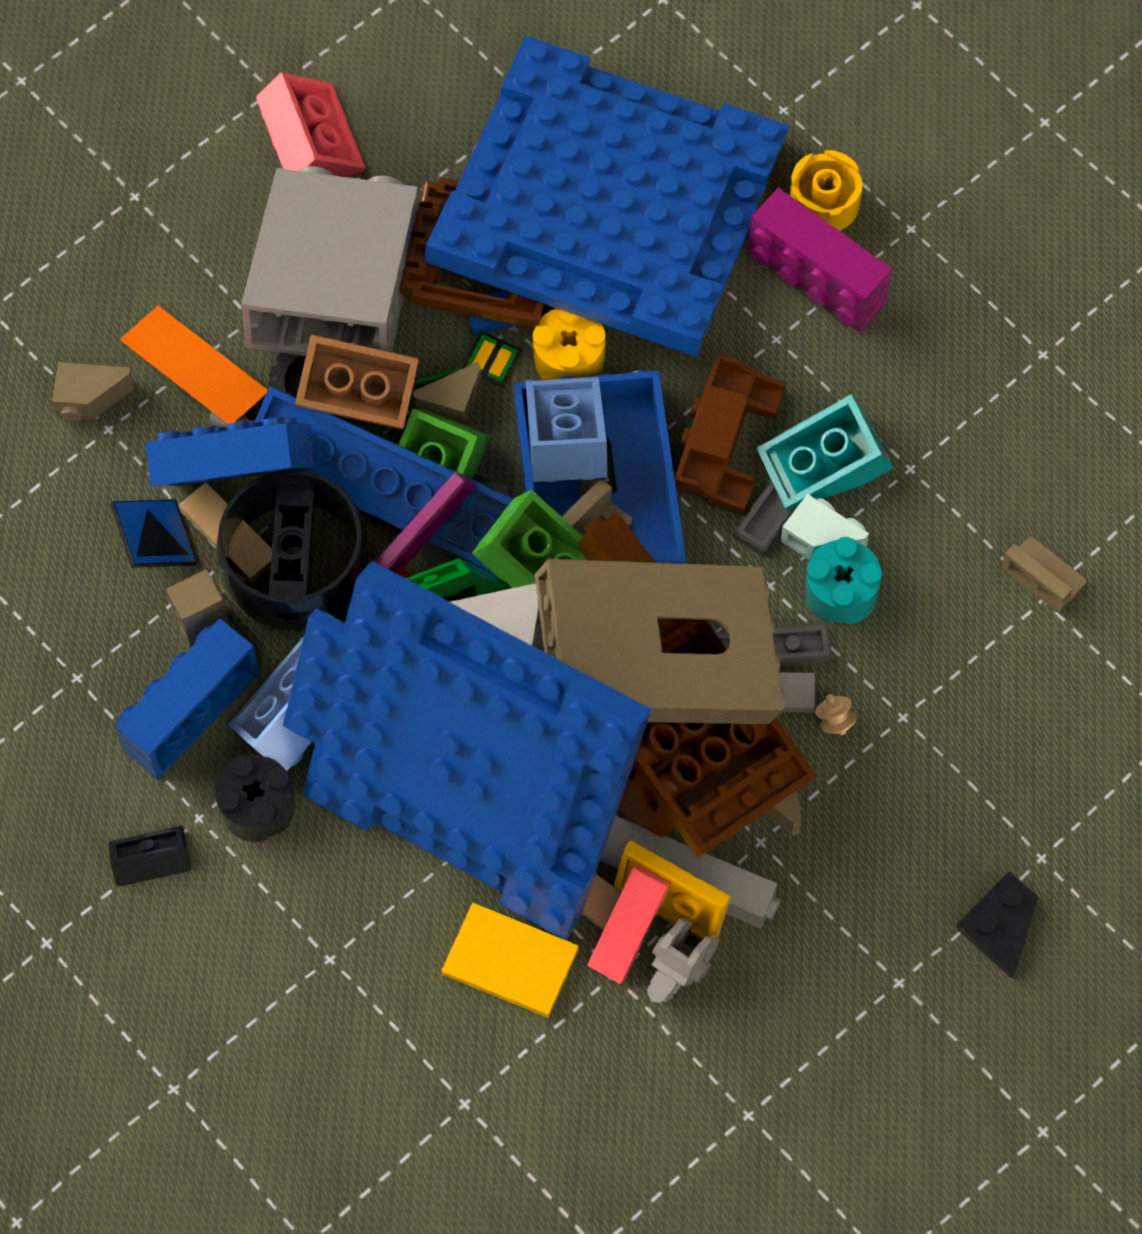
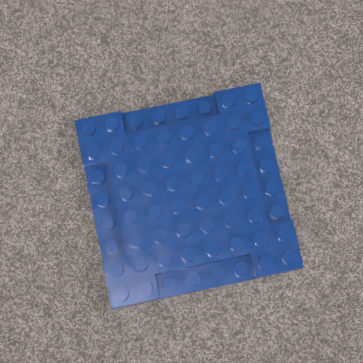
[424,35,790,357]

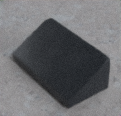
[108,826,191,886]

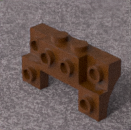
[674,353,786,514]

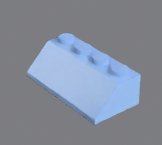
[228,612,333,771]

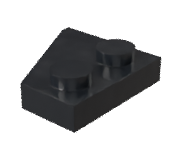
[956,871,1038,978]

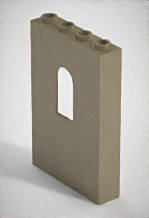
[534,559,786,724]

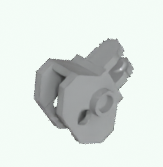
[646,918,720,1004]

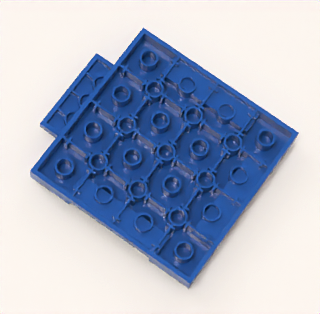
[283,561,652,940]

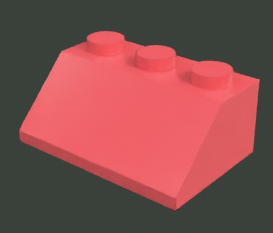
[256,72,366,177]

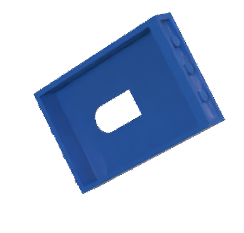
[514,370,686,564]

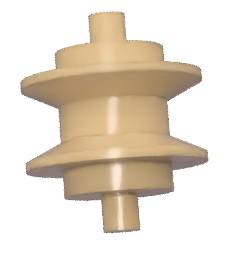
[815,694,857,736]

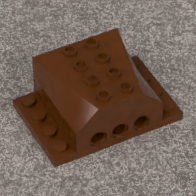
[619,618,817,858]

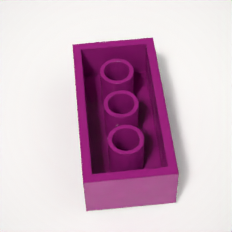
[749,188,892,332]

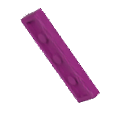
[375,472,477,574]

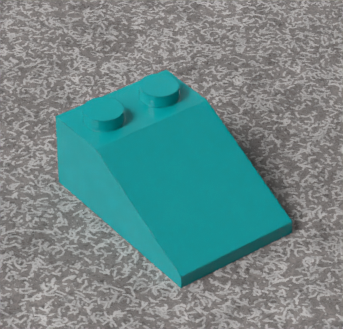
[756,394,894,510]

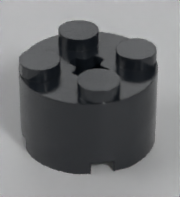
[215,755,296,842]

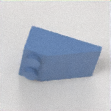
[526,377,607,482]

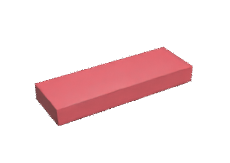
[587,864,671,984]

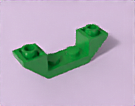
[405,558,511,597]

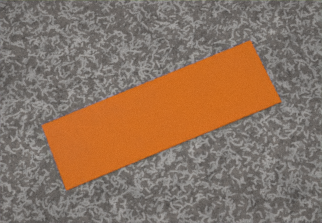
[119,306,268,424]

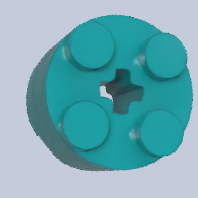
[805,537,882,625]

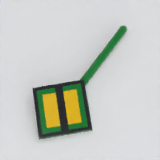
[413,331,522,388]

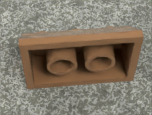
[295,335,419,430]

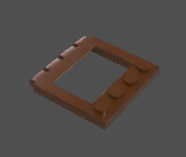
[399,177,544,328]

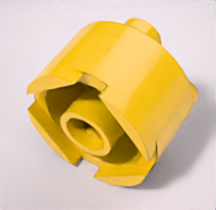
[790,150,863,231]
[533,308,606,380]

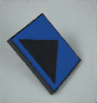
[110,499,197,568]

